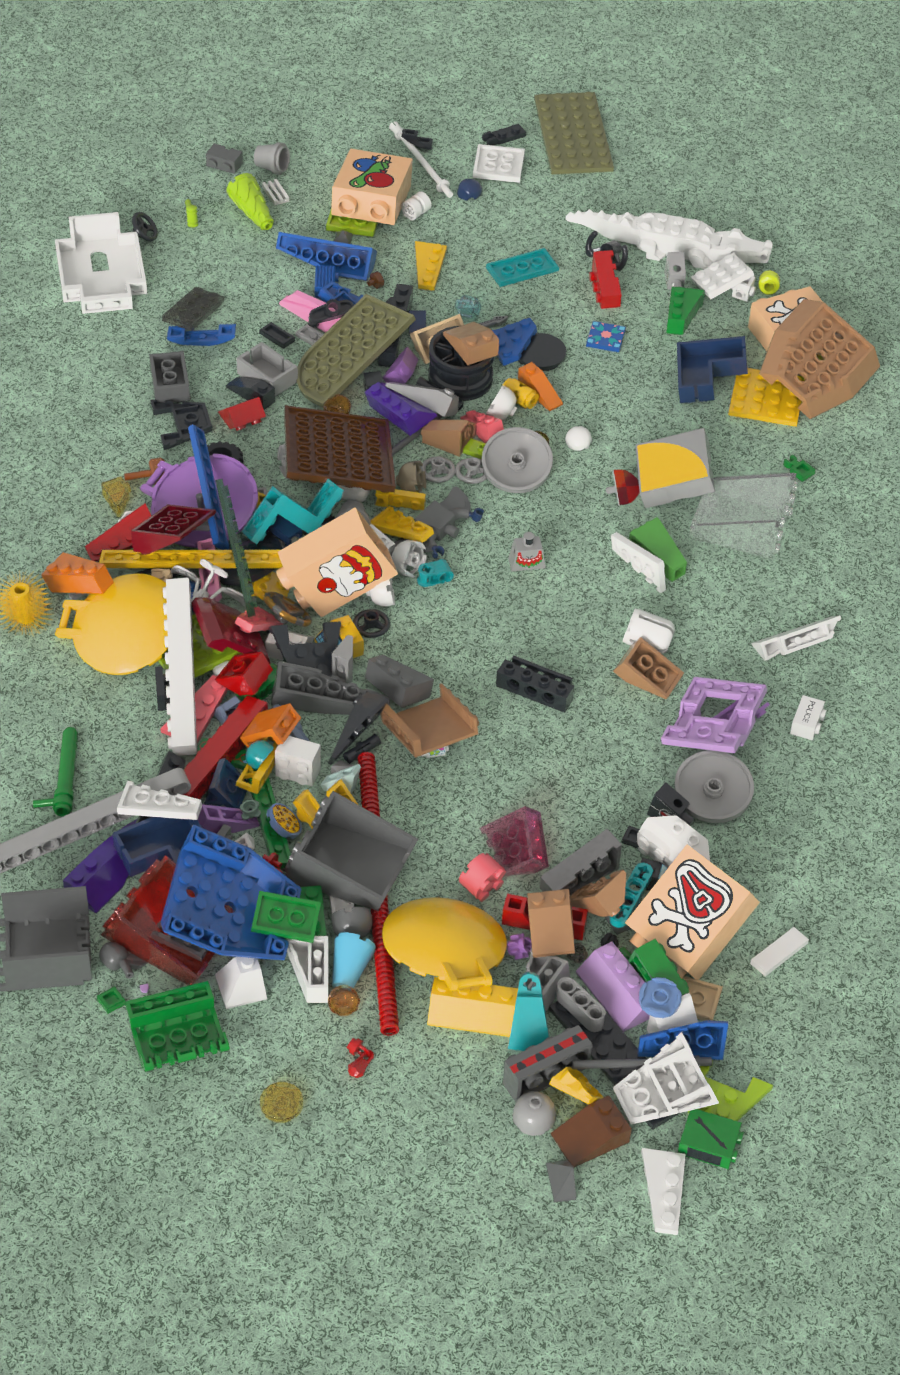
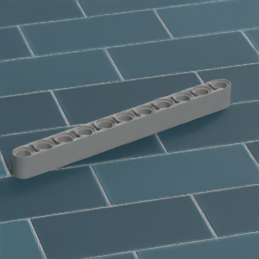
[0,768,191,873]

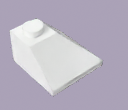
[215,957,267,1009]

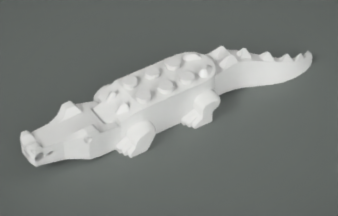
[566,209,773,269]

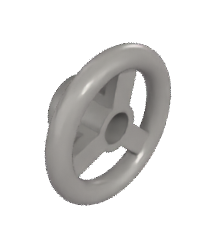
[420,456,455,483]
[455,457,487,484]

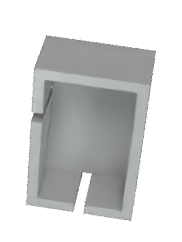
[236,342,298,396]

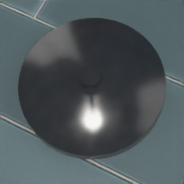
[220,535,283,586]

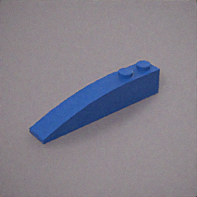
[276,232,377,281]

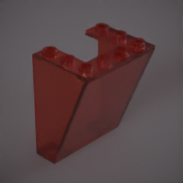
[101,855,233,986]

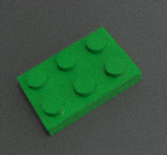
[251,891,321,943]

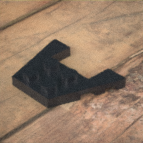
[150,399,212,450]
[269,621,341,677]

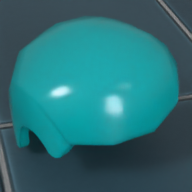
[245,740,274,769]

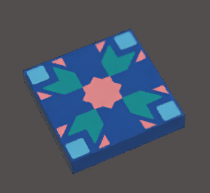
[586,321,626,352]

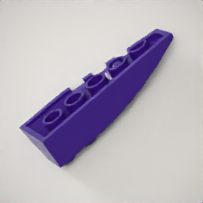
[63,818,138,914]

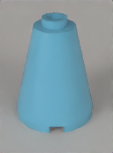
[332,932,376,994]

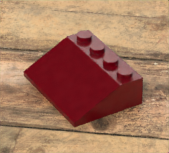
[131,504,216,555]

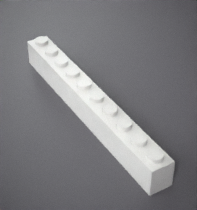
[163,578,197,756]

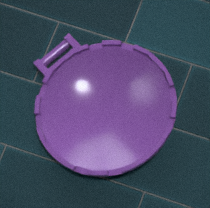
[140,454,258,548]

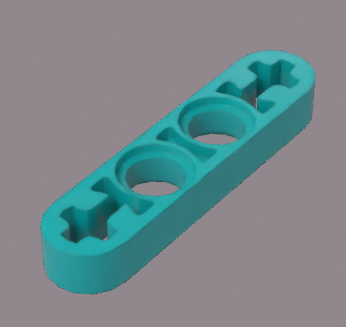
[609,863,653,928]

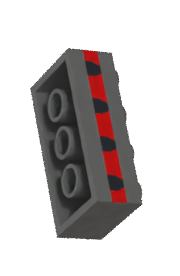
[503,1025,592,1102]

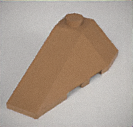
[570,870,626,917]

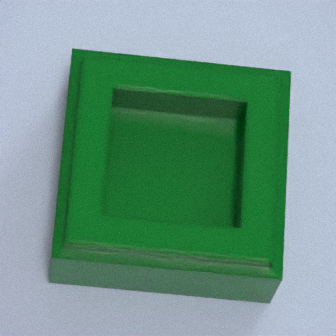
[97,986,126,1014]

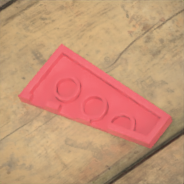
[235,604,283,633]
[161,675,228,743]

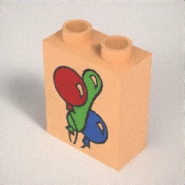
[331,148,413,225]

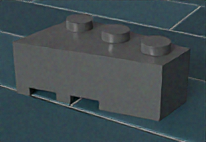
[365,655,434,707]

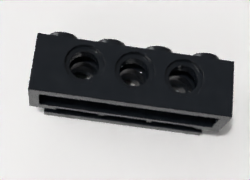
[496,656,574,713]

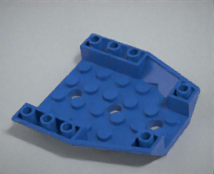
[161,825,301,960]

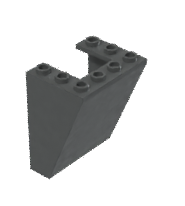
[283,791,418,911]

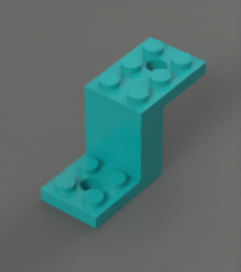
[242,479,344,544]

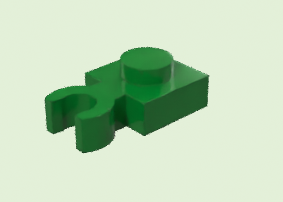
[783,455,816,482]

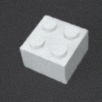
[275,736,321,786]

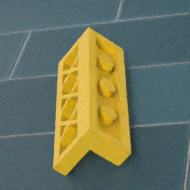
[236,735,290,794]

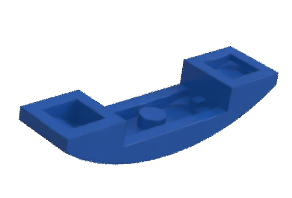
[167,324,236,346]

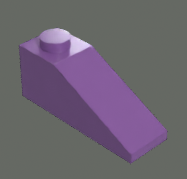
[382,347,418,384]
[197,804,259,834]

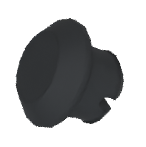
[600,933,619,948]

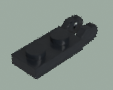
[481,124,526,146]

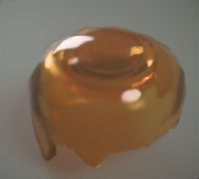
[323,394,352,414]
[328,985,360,1016]

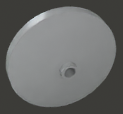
[482,427,553,493]
[674,750,754,823]

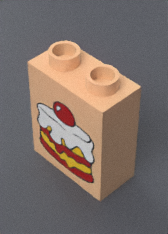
[276,507,398,617]

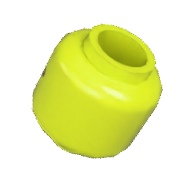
[758,270,780,295]

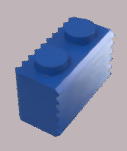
[315,265,339,298]

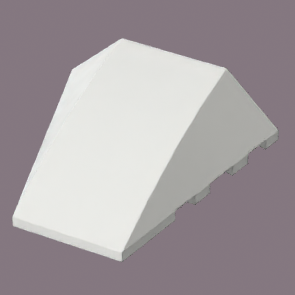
[613,1032,719,1125]

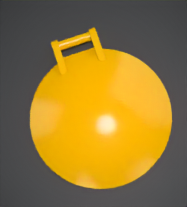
[55,574,168,675]
[382,897,507,991]

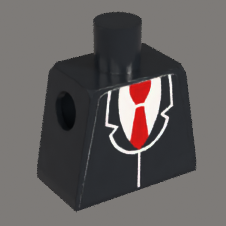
[647,782,695,826]

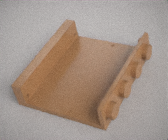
[381,683,479,758]

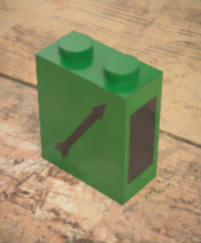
[678,1109,744,1169]

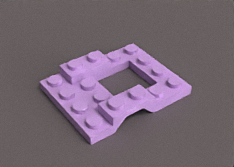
[661,677,767,753]

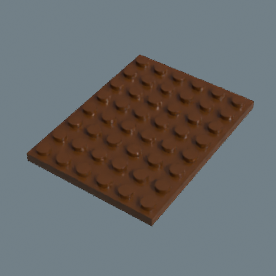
[284,405,396,493]

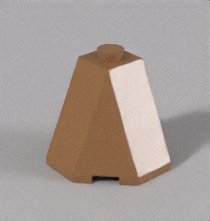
[421,420,476,457]

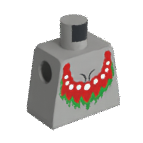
[508,532,546,572]

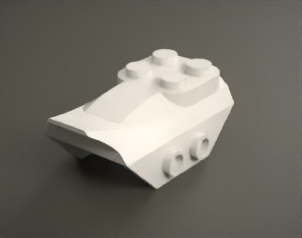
[637,816,710,868]

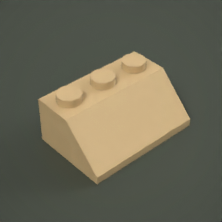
[410,314,464,364]

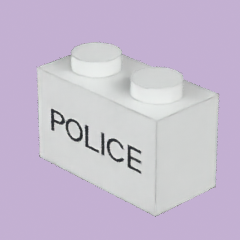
[790,695,827,740]

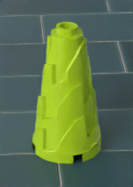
[226,173,274,230]

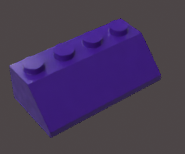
[365,382,437,436]

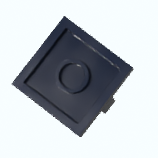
[204,758,248,809]

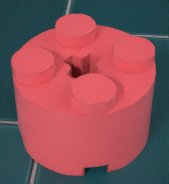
[459,853,506,902]

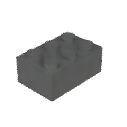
[149,351,190,403]

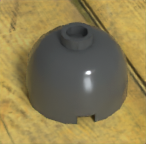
[331,907,372,939]

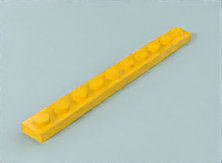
[99,550,283,568]

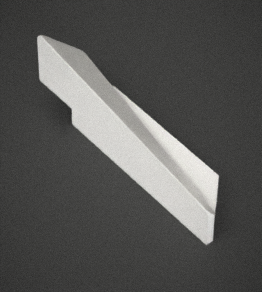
[751,616,841,661]

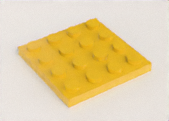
[728,367,804,427]

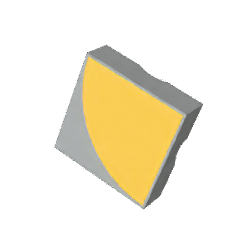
[636,428,715,508]

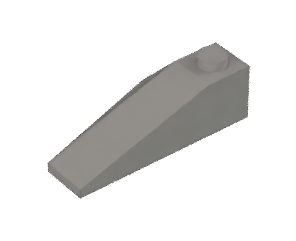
[385,382,459,417]

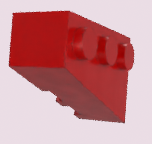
[589,250,622,309]

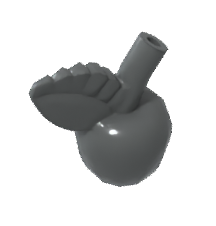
[99,942,149,979]

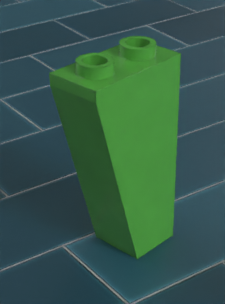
[629,517,687,582]

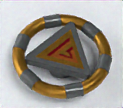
[264,592,312,627]

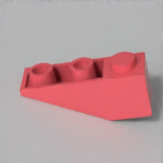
[460,410,504,443]

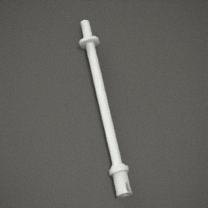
[389,121,453,198]

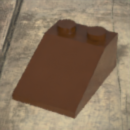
[551,1095,631,1168]

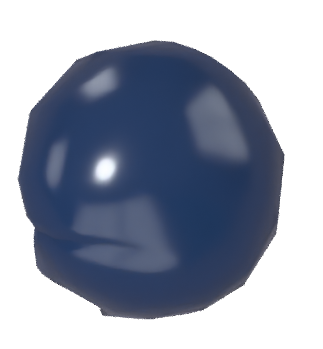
[457,179,482,201]

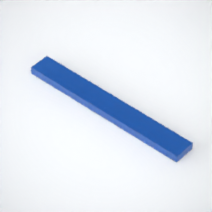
[188,424,229,550]

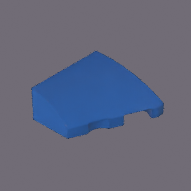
[317,281,363,305]

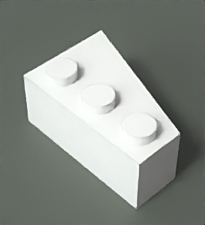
[286,936,328,1003]

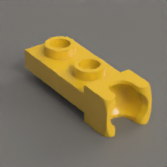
[375,489,426,510]

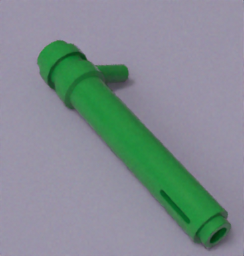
[33,727,78,817]

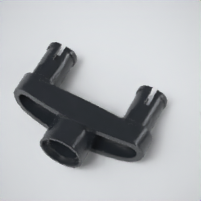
[308,299,354,328]

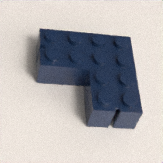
[677,336,748,403]
[113,817,202,893]

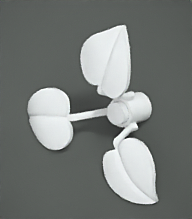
[171,559,249,609]

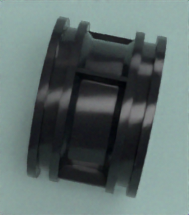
[428,326,494,401]

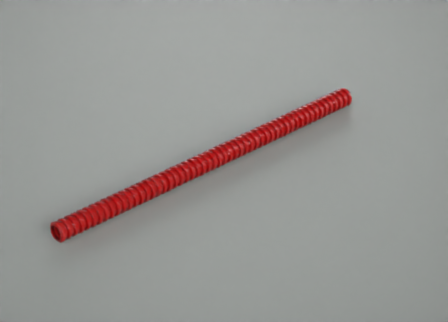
[358,752,399,1036]

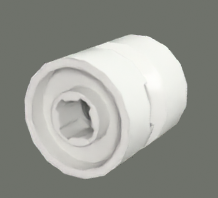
[401,192,431,220]

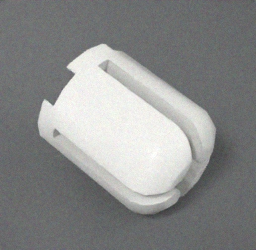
[622,608,675,655]

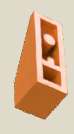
[518,362,563,411]

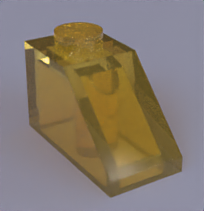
[101,476,131,517]

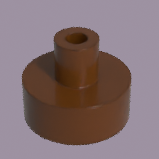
[367,271,384,289]

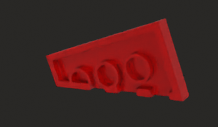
[85,503,151,562]

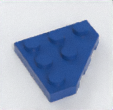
[492,318,537,366]

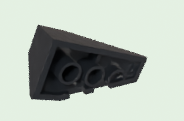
[328,692,389,765]

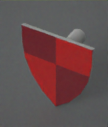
[606,469,640,506]

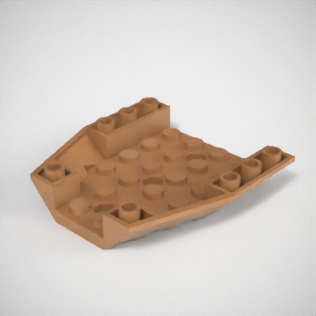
[759,299,880,419]

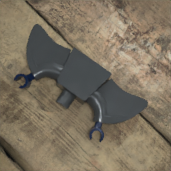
[394,486,484,559]

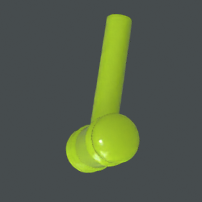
[185,199,198,228]

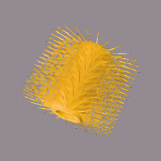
[0,570,53,637]

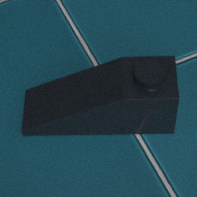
[226,377,275,410]

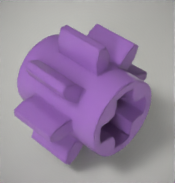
[507,933,532,960]

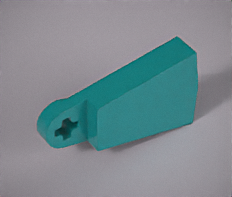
[508,972,550,1051]

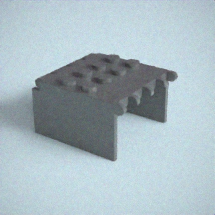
[0,886,92,992]

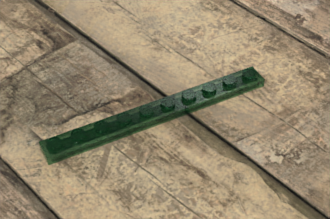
[215,479,258,617]

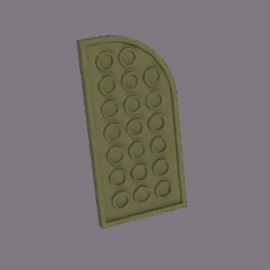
[296,294,416,408]

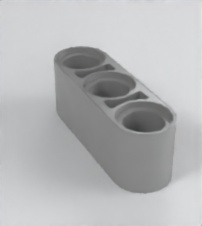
[556,977,606,1032]

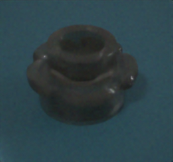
[567,943,588,963]

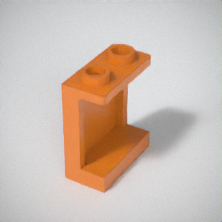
[240,703,301,748]

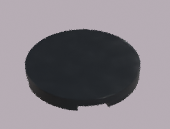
[518,333,566,371]

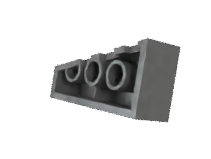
[540,829,622,896]

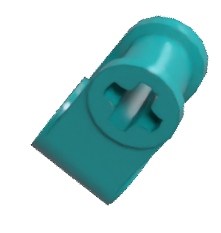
[417,559,454,587]

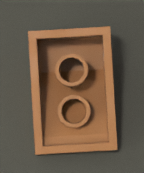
[443,322,499,365]
[613,637,684,699]
[527,889,575,958]

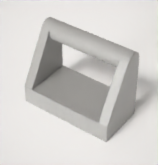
[332,635,353,684]

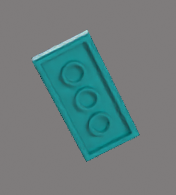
[486,248,559,287]

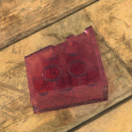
[480,806,549,876]

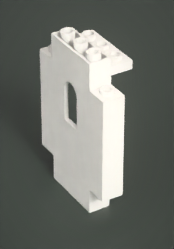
[55,212,147,314]

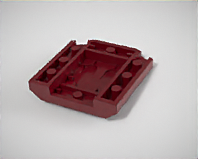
[191,597,271,664]

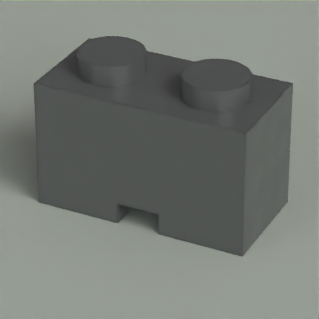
[206,143,243,174]

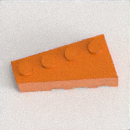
[41,552,114,594]

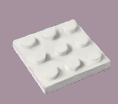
[473,144,525,183]
[691,253,754,299]

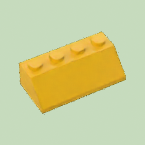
[427,977,518,1037]

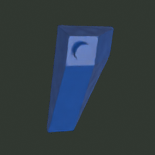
[637,1020,728,1060]

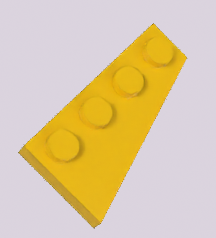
[415,241,447,291]
[370,506,434,543]

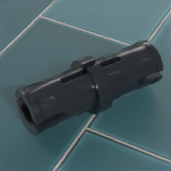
[343,734,381,764]

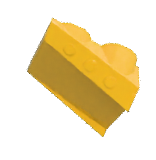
[549,1067,604,1104]

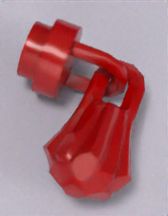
[347,1038,374,1078]

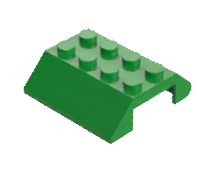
[125,981,230,1072]

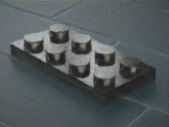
[162,287,224,331]

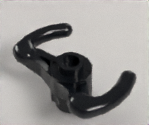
[585,230,628,271]

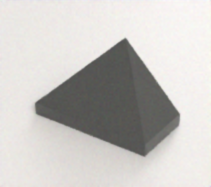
[546,1160,576,1203]

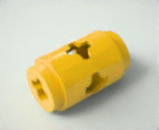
[502,378,539,409]

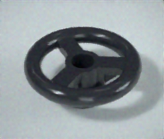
[132,212,158,241]
[353,609,390,638]

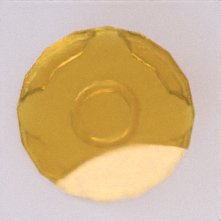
[260,1082,303,1123]

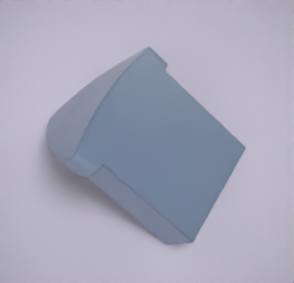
[214,696,240,725]

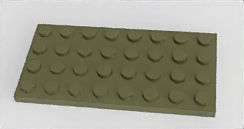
[534,92,614,174]

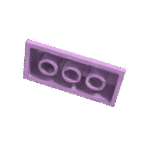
[576,942,650,1032]

